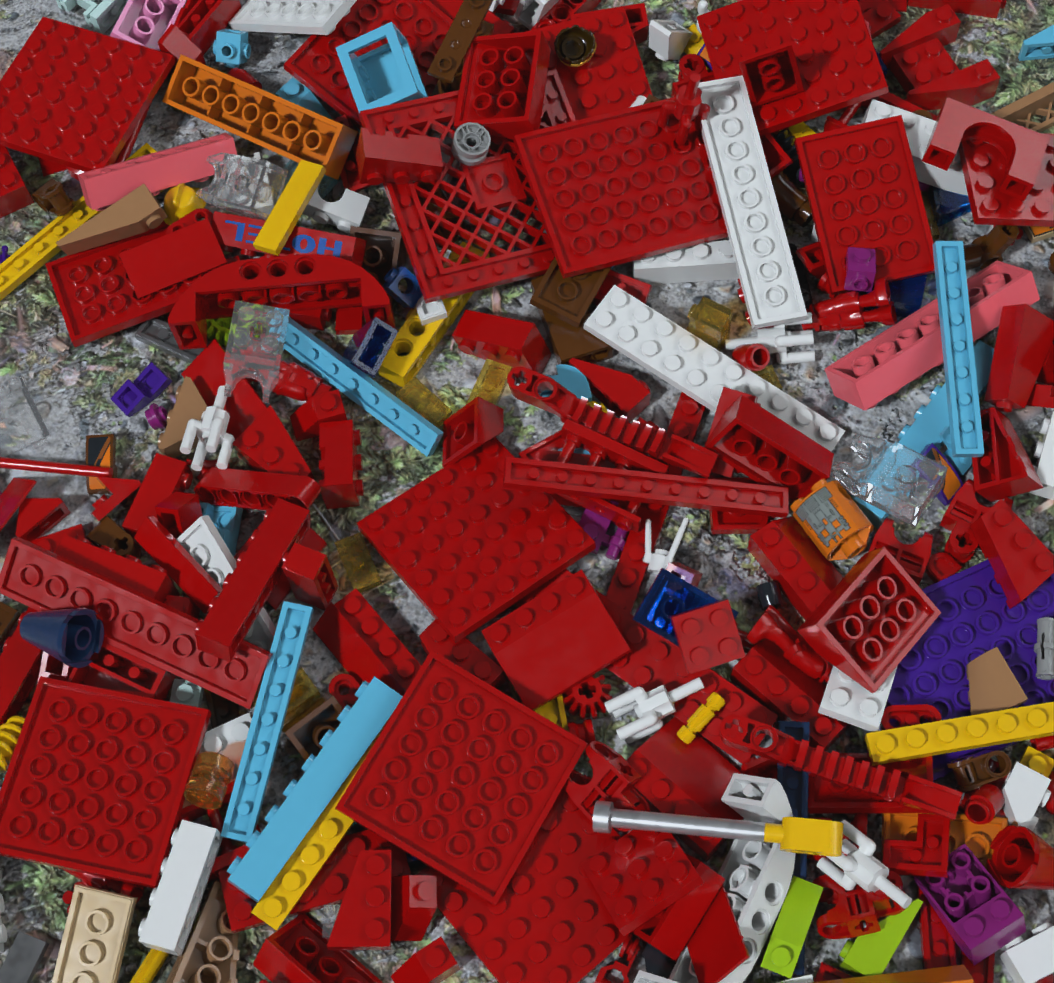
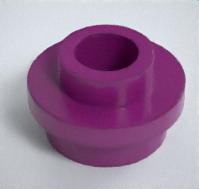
[145,403,168,430]

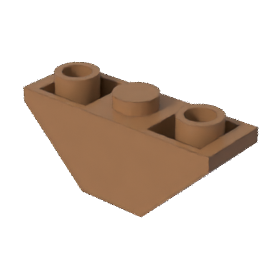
[158,376,207,458]

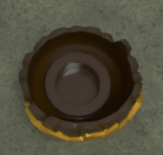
[554,25,597,67]

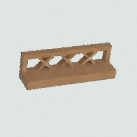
[991,82,1054,133]

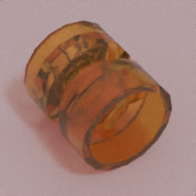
[184,751,235,809]

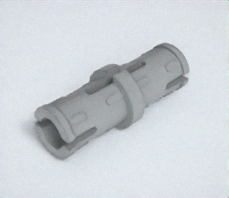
[1034,617,1054,680]

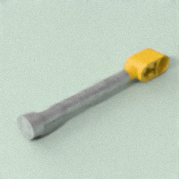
[593,800,844,857]

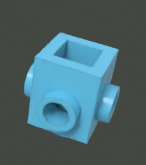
[213,29,251,68]

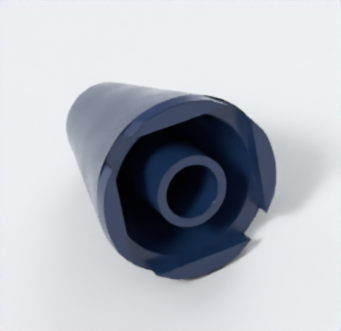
[20,608,104,668]

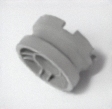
[451,122,491,166]

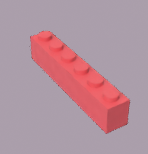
[78,132,240,211]

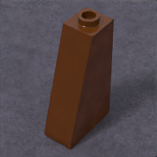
[531,274,613,365]

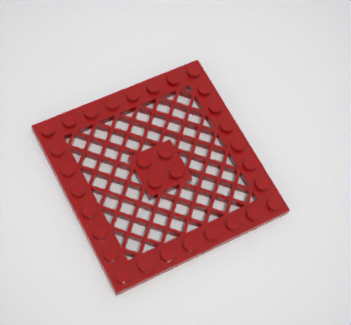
[359,70,576,303]

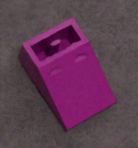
[913,844,1026,965]

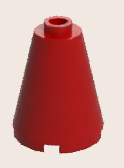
[987,825,1054,890]

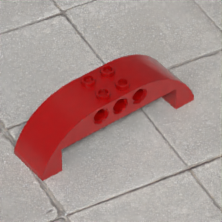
[168,253,396,350]

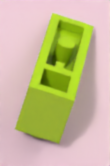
[760,876,824,979]
[839,899,923,977]

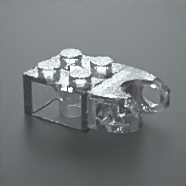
[195,152,288,220]
[223,300,290,403]
[831,434,948,527]

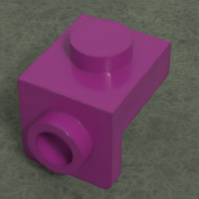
[844,247,876,292]

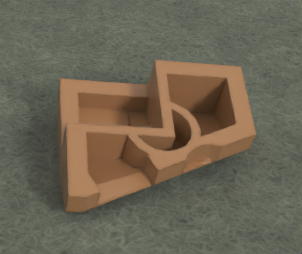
[966,647,1028,715]

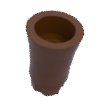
[771,171,813,227]

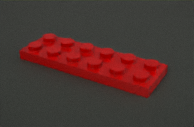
[218,830,411,933]

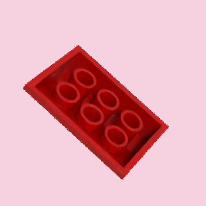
[454,30,551,140]
[797,546,941,693]
[481,569,631,711]
[624,717,744,862]

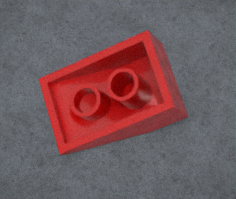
[737,41,804,107]

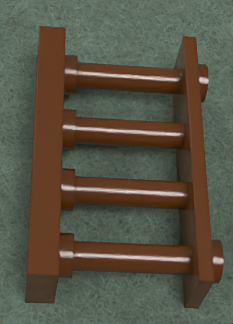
[427,0,494,96]

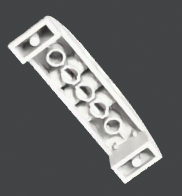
[633,773,796,983]

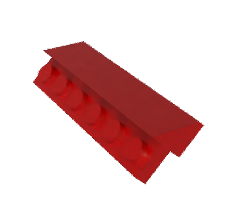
[313,588,421,696]

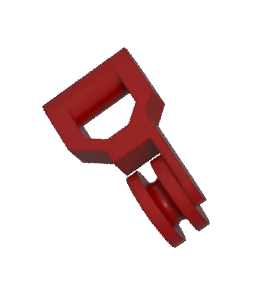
[594,933,641,983]

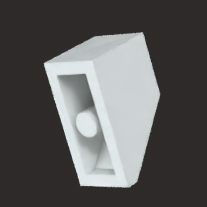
[649,19,693,62]

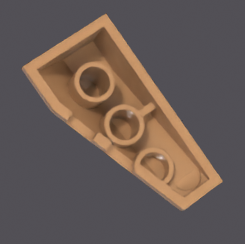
[56,184,168,256]
[166,880,240,983]

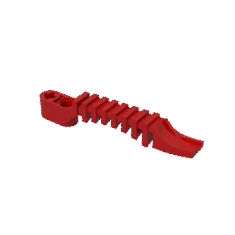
[507,366,719,479]
[719,714,963,820]

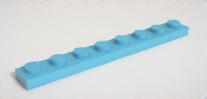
[932,241,984,457]
[267,313,444,457]
[220,601,314,843]

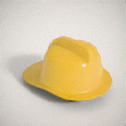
[164,183,208,225]

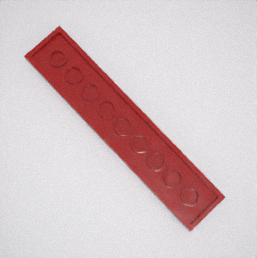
[0,536,273,710]
[515,569,779,764]

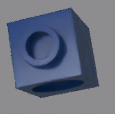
[382,267,423,308]

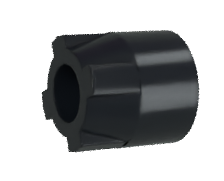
[756,582,782,611]

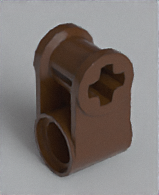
[32,178,76,216]
[86,516,142,560]
[946,749,1012,793]

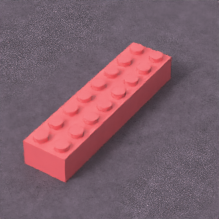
[825,260,1040,411]

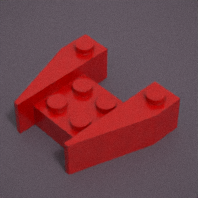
[878,4,1001,111]

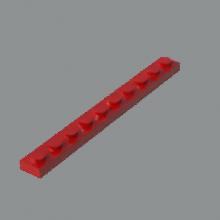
[606,392,706,614]
[503,457,789,518]

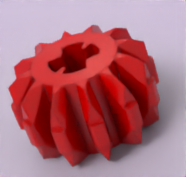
[563,674,612,720]

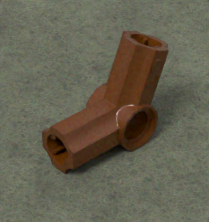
[963,225,1020,270]

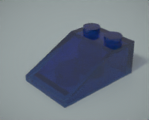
[632,568,739,646]

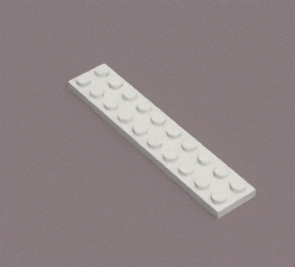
[698,75,808,329]
[583,285,845,452]

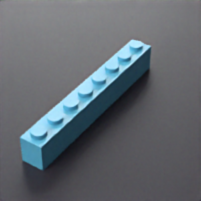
[851,340,994,529]
[227,676,403,903]

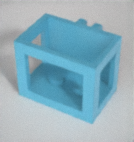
[335,22,428,113]

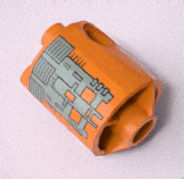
[790,479,874,561]

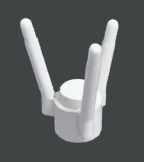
[643,517,689,576]

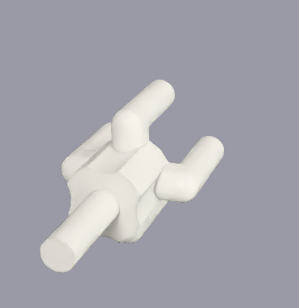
[725,312,815,364]
[180,386,235,471]
[604,677,705,745]
[817,820,912,909]

